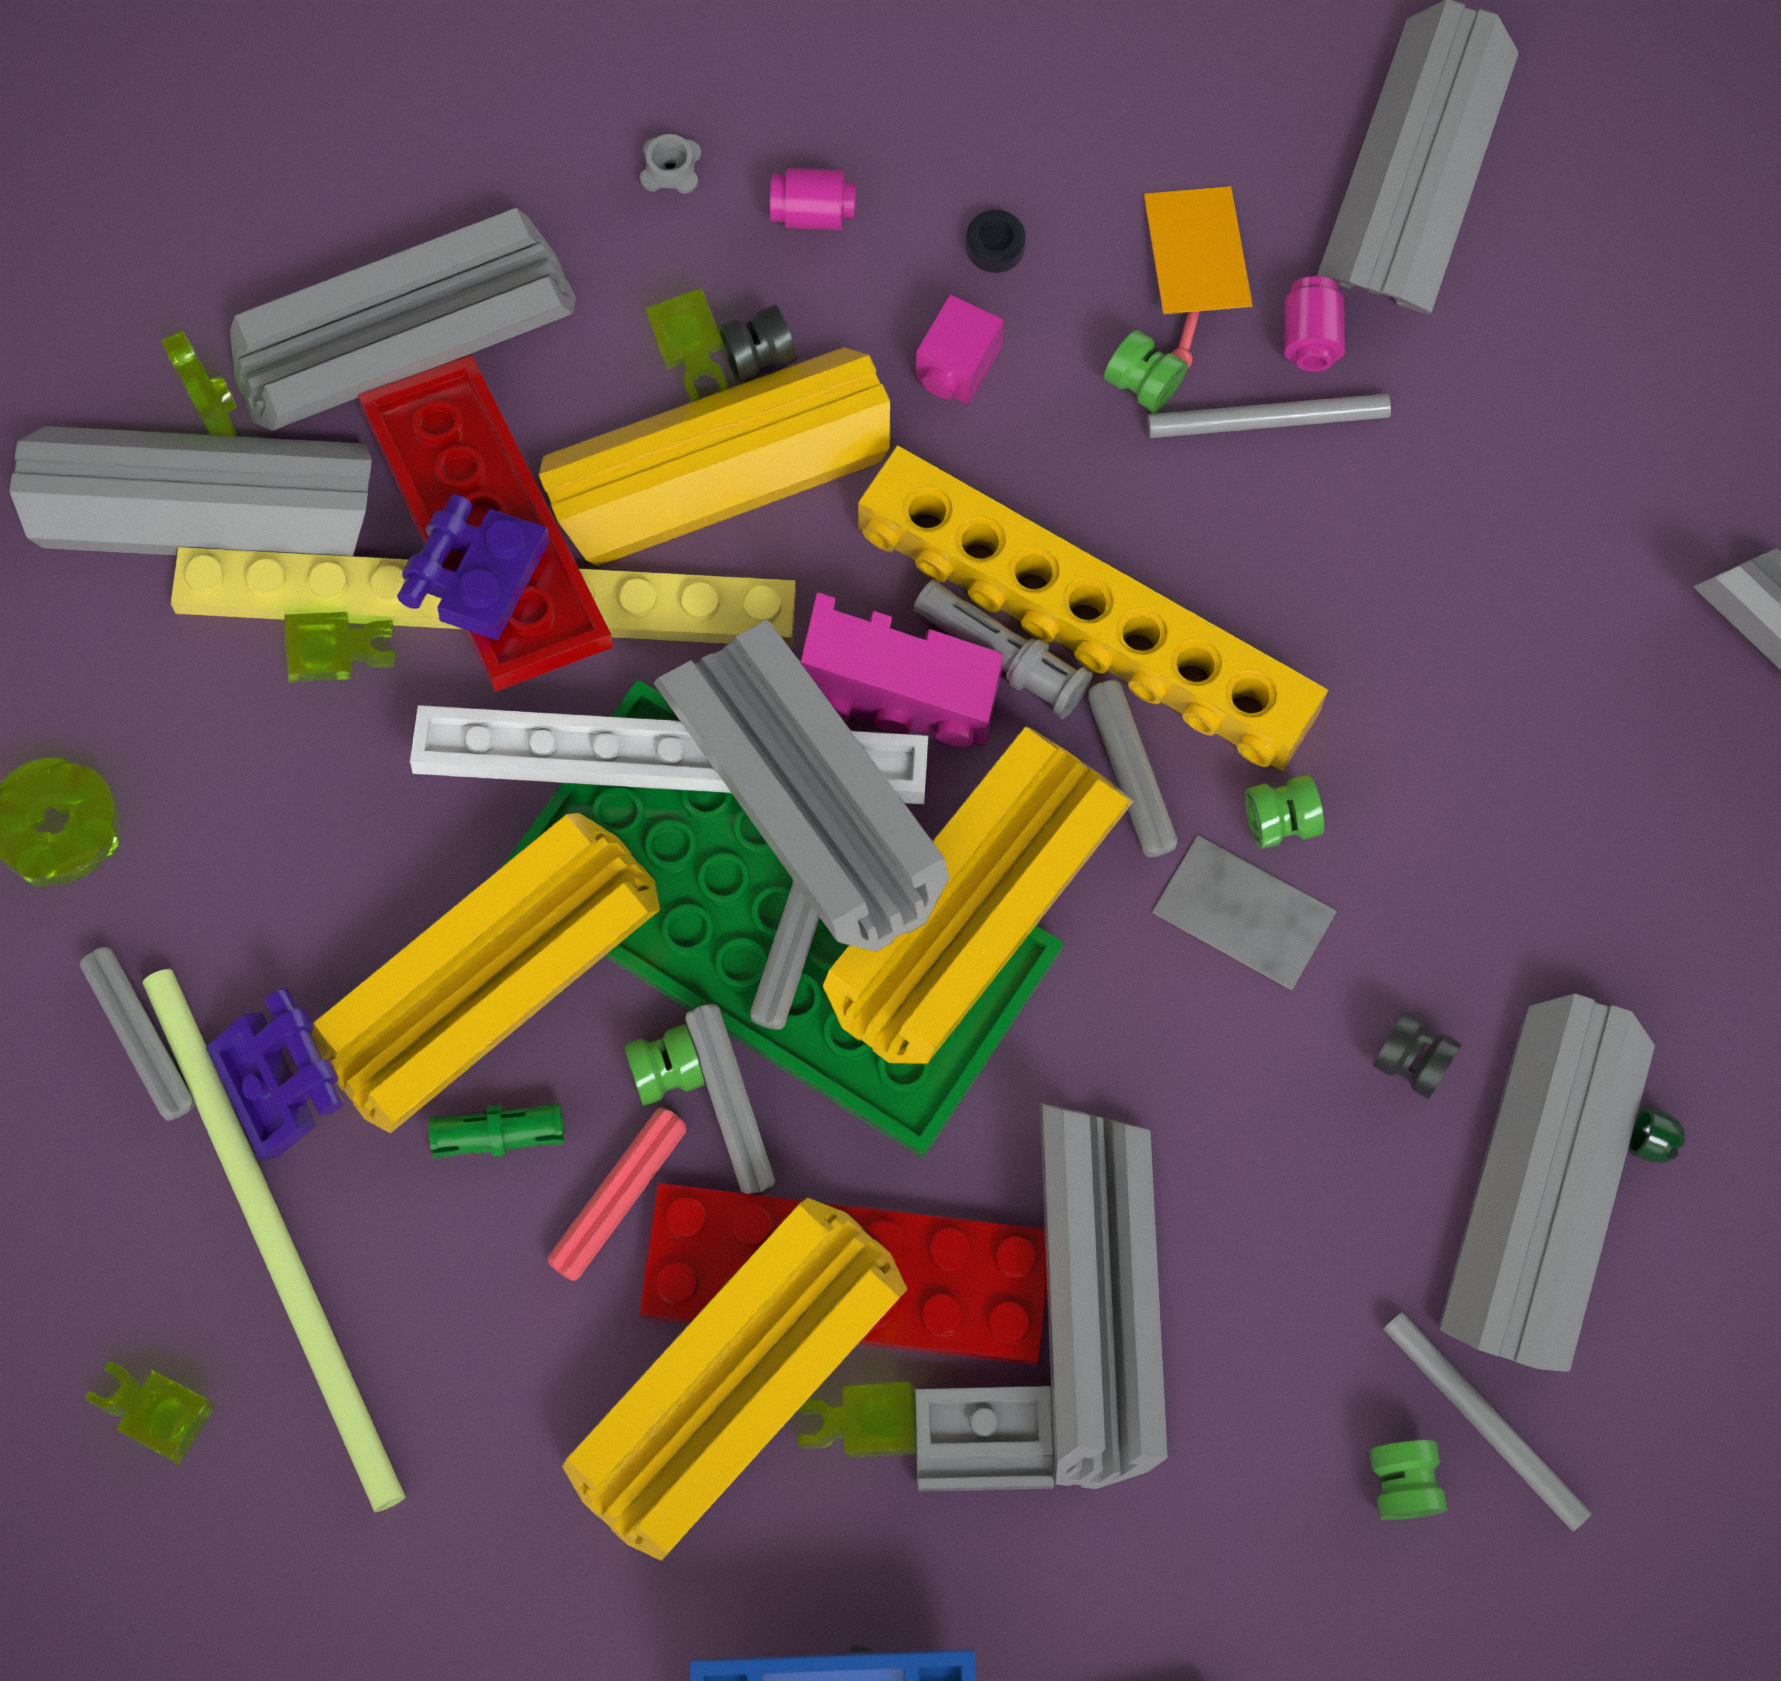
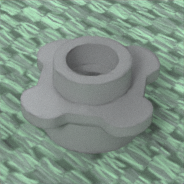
[640,134,701,194]

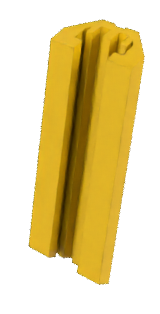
[538,347,890,567]
[823,727,1134,1064]
[311,813,660,1134]
[562,1198,908,1561]

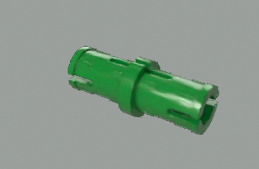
[428,1102,565,1159]

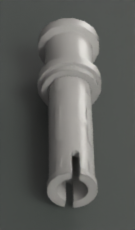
[913,579,1093,720]

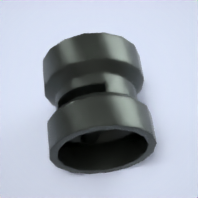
[718,304,796,382]
[1372,1010,1462,1100]

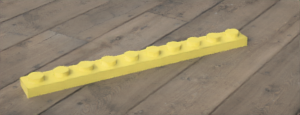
[171,547,796,647]

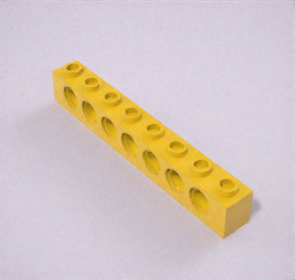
[858,445,1328,772]

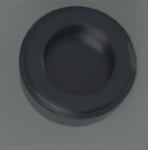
[966,210,1026,273]

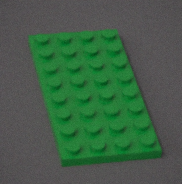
[500,679,1064,1160]

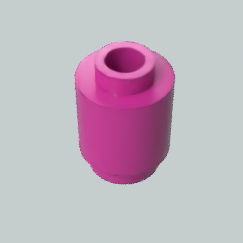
[770,168,856,231]
[1284,276,1345,372]

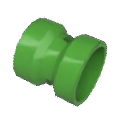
[1104,329,1188,413]
[1245,774,1324,849]
[623,1024,705,1106]
[1369,1440,1448,1520]

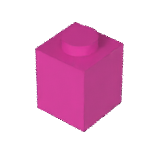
[916,294,1004,405]

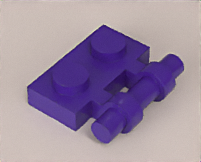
[397,495,549,640]
[206,989,344,1161]

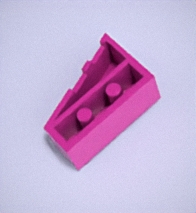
[801,592,1003,747]

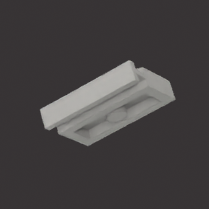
[915,1386,1054,1492]

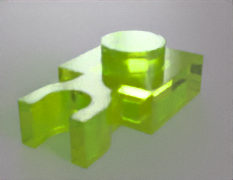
[645,288,728,403]
[161,330,237,436]
[283,612,396,682]
[84,1361,216,1466]
[798,1382,916,1458]

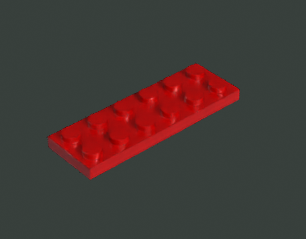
[358,355,613,692]
[639,1183,1047,1366]

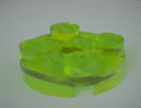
[0,757,120,887]

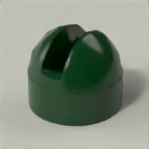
[1629,1106,1686,1164]

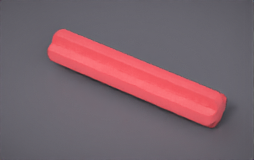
[548,1107,687,1281]

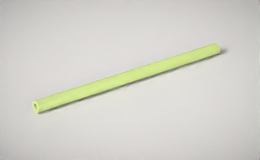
[142,969,406,1512]

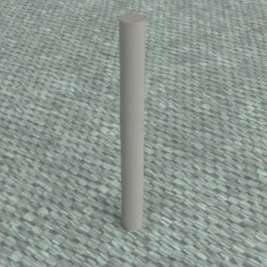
[1147,393,1391,439]
[1383,1312,1592,1532]

